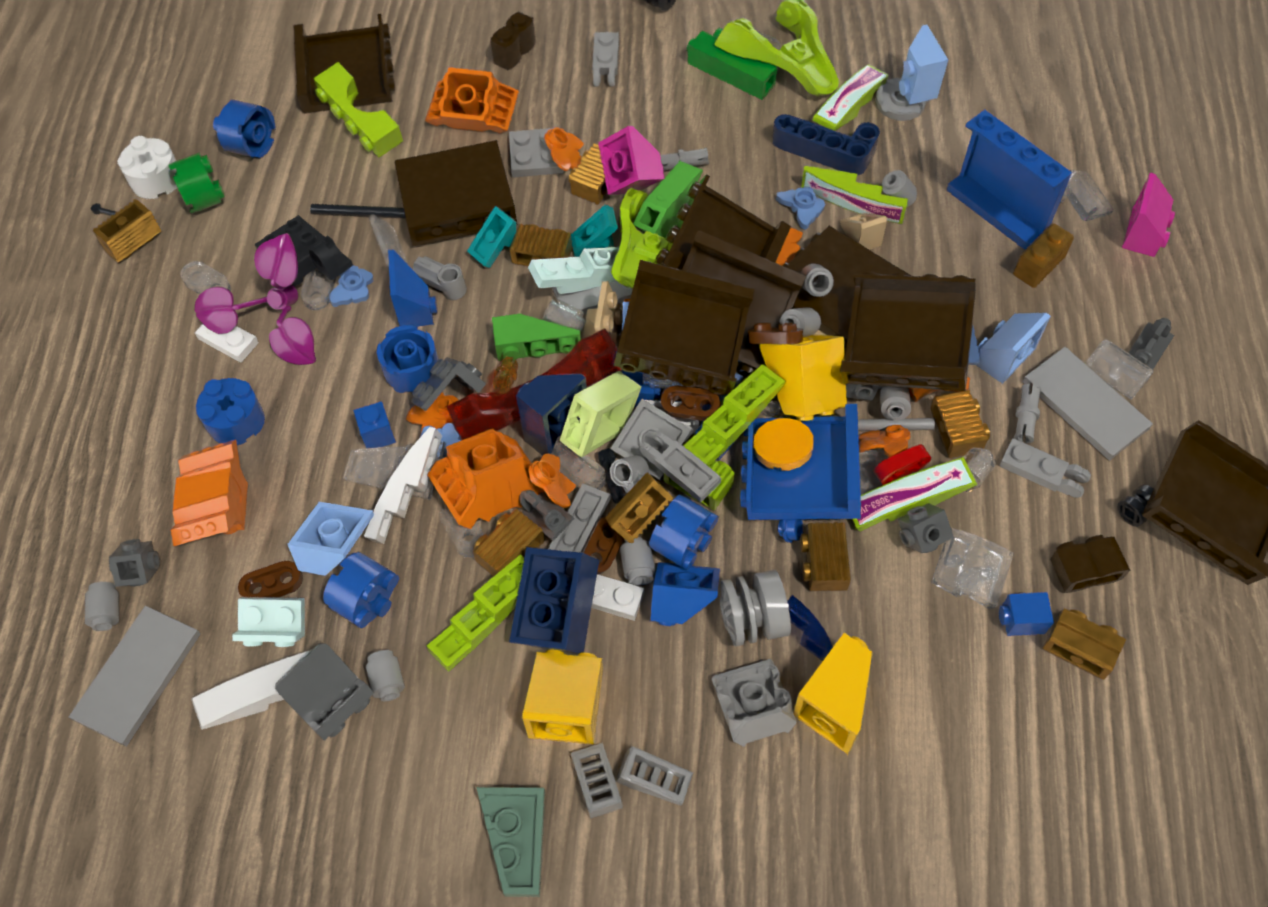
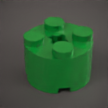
[168,153,225,214]

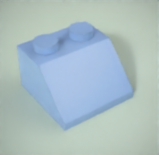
[899,25,948,105]
[976,313,1051,384]
[288,502,374,576]

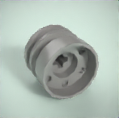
[720,570,791,647]

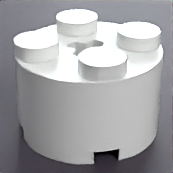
[117,136,177,199]

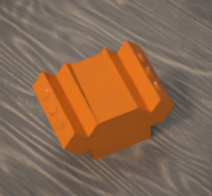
[425,67,519,134]
[427,428,544,529]
[171,440,248,547]

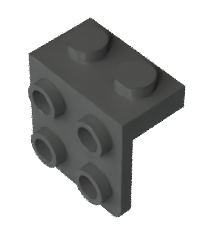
[411,357,486,411]
[275,643,374,741]

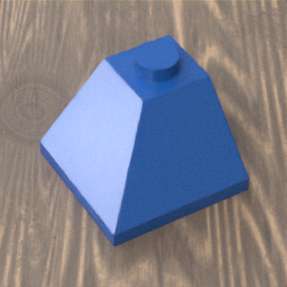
[388,250,438,326]
[650,562,720,626]

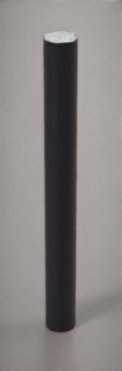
[310,204,406,218]

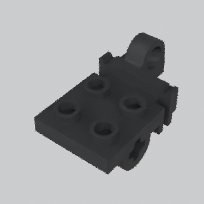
[254,215,353,287]

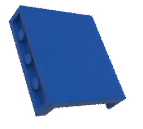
[947,109,1072,250]
[740,404,861,520]

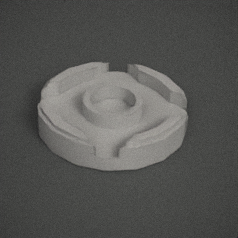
[875,78,926,121]

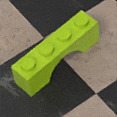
[314,62,403,158]

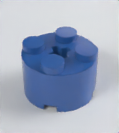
[213,99,275,158]
[377,325,439,393]
[196,378,265,445]
[649,495,719,570]
[323,552,399,628]

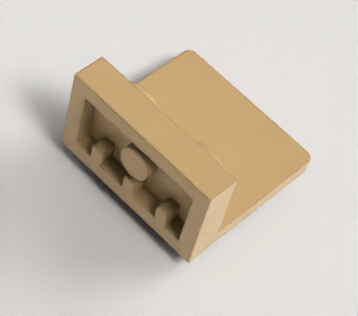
[580,281,623,361]

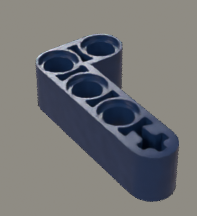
[772,114,880,175]

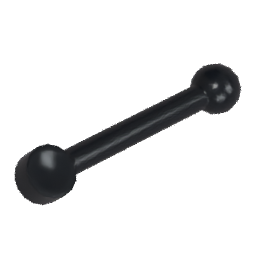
[91,203,116,215]

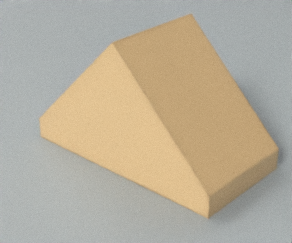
[840,213,887,249]

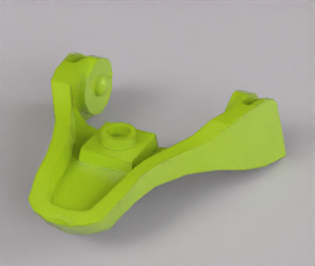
[714,0,839,96]
[611,188,669,289]

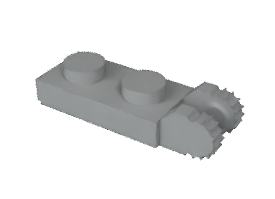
[592,32,619,86]
[639,430,721,503]
[999,438,1091,498]

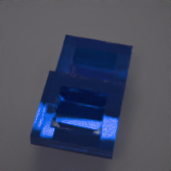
[787,595,833,661]

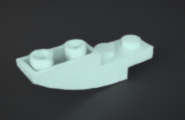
[528,247,620,294]

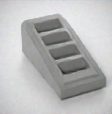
[571,743,623,819]
[615,746,693,805]

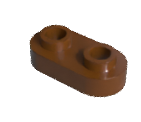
[748,322,804,344]
[661,385,721,421]
[581,517,624,575]
[238,561,303,598]

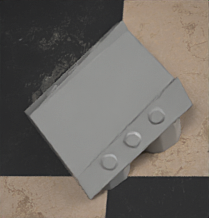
[712,659,797,747]

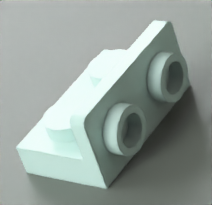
[232,597,305,647]

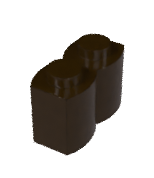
[490,12,536,70]
[1050,535,1130,593]

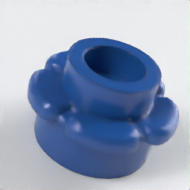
[778,519,803,543]

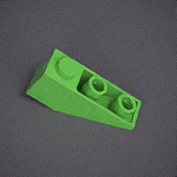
[633,161,703,238]
[492,314,581,361]

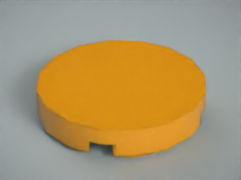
[754,418,814,471]

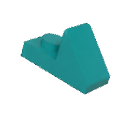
[571,204,618,257]
[467,206,516,268]

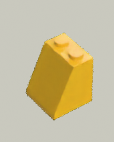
[759,334,847,421]
[793,633,872,754]
[522,649,603,745]

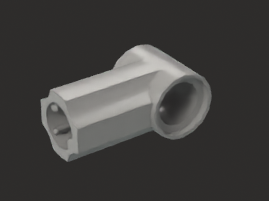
[413,256,467,300]
[610,455,648,494]

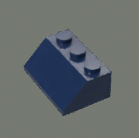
[516,374,587,456]
[509,547,599,654]

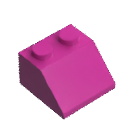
[598,126,664,195]
[1122,173,1175,257]

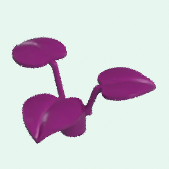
[194,233,316,365]

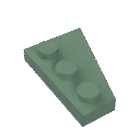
[476,787,545,897]

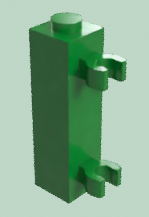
[686,28,777,100]

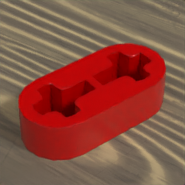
[874,444,932,485]

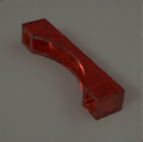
[446,328,622,440]

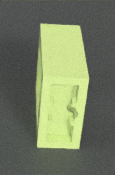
[559,371,642,458]

